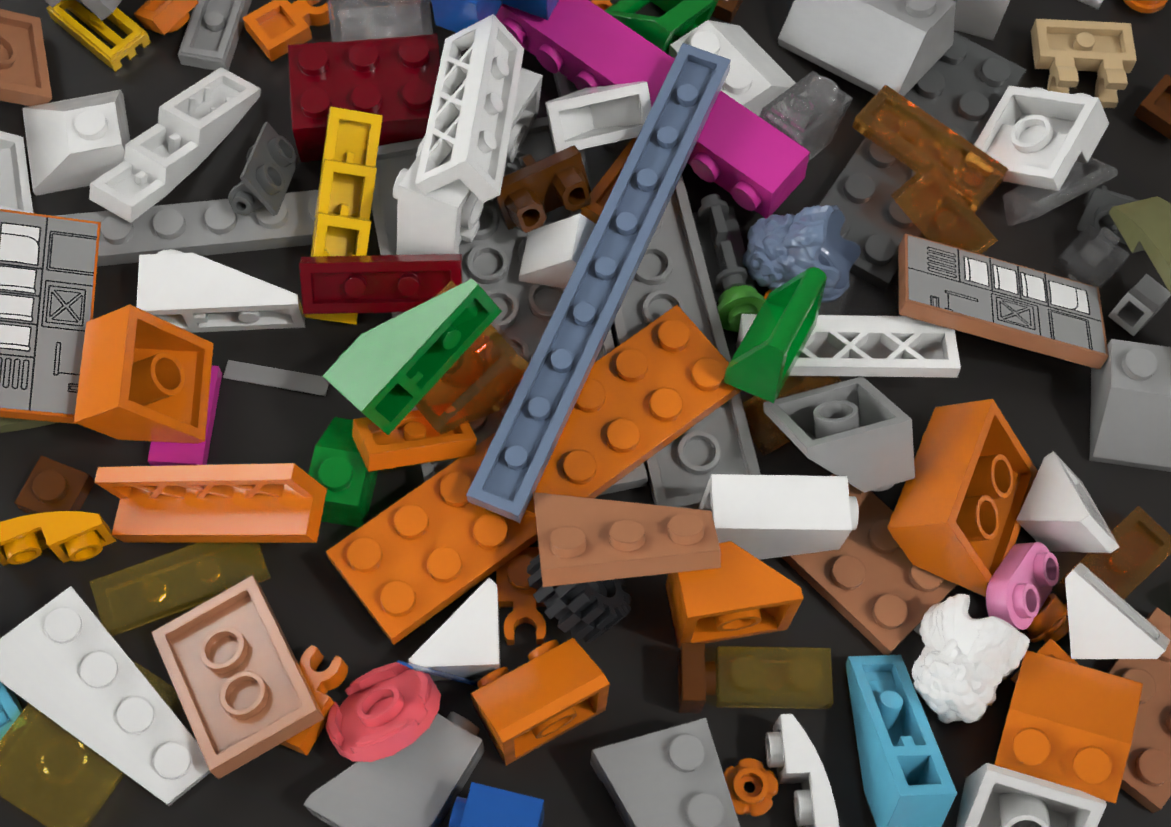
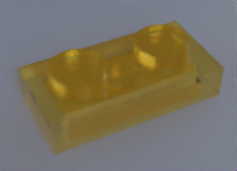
[716,646,833,709]

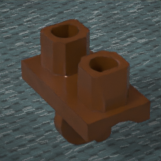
[495,145,591,233]

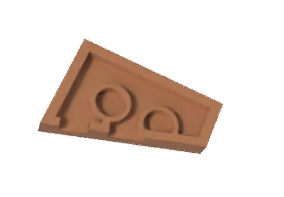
[533,492,721,587]

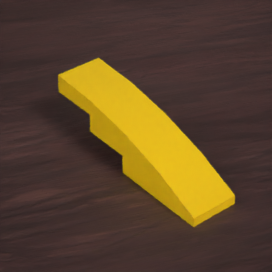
[304,106,383,324]

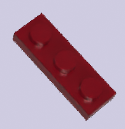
[299,254,463,314]

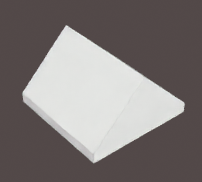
[956,763,1107,827]

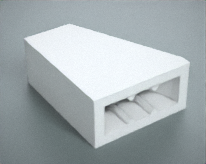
[698,474,859,560]

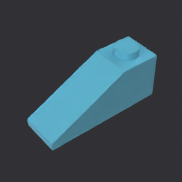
[846,655,957,827]

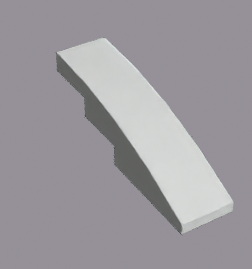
[89,67,261,223]

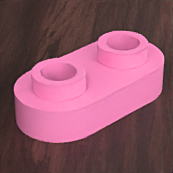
[986,542,1059,630]

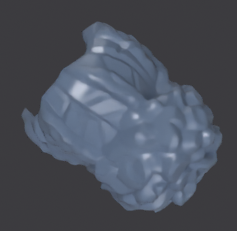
[743,205,861,303]

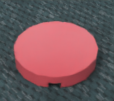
[326,663,441,762]

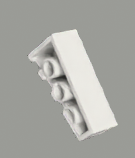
[393,68,543,255]

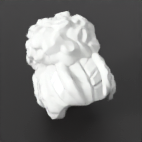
[912,594,1030,724]

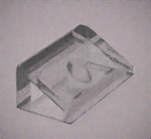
[1003,157,1118,226]

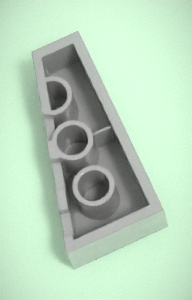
[590,718,740,827]

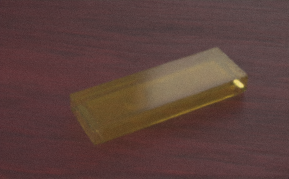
[89,543,271,636]

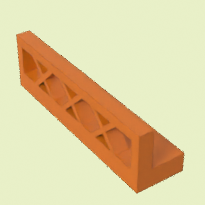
[94,463,327,543]

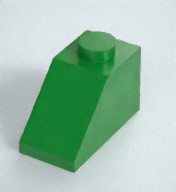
[308,417,378,527]

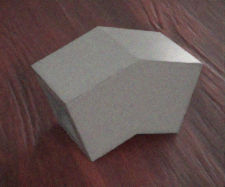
[1108,273,1171,336]

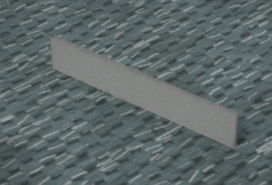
[223,360,329,396]

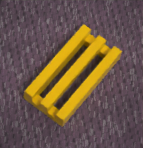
[46,0,151,72]

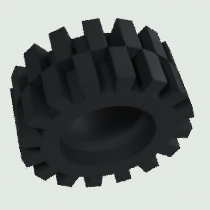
[527,555,632,643]

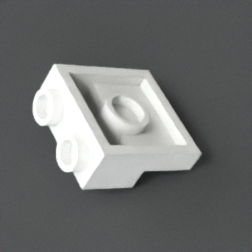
[964,86,1109,191]

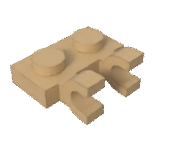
[1031,19,1137,108]

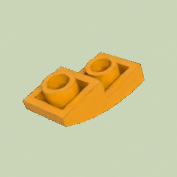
[0,511,116,566]

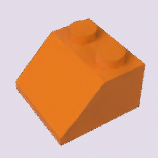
[74,305,214,444]
[665,541,804,648]
[471,638,610,766]
[994,650,1143,804]

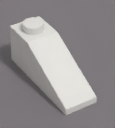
[136,249,305,333]

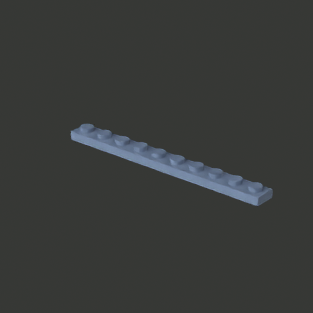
[466,43,731,523]

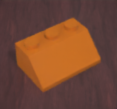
[887,399,1038,597]

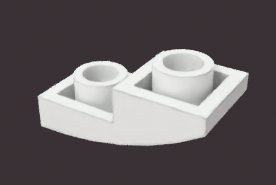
[765,714,839,827]

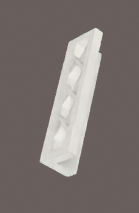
[415,14,524,203]
[736,314,961,378]

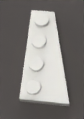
[0,586,211,806]

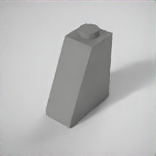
[304,712,485,827]

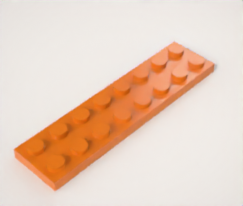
[326,305,742,645]

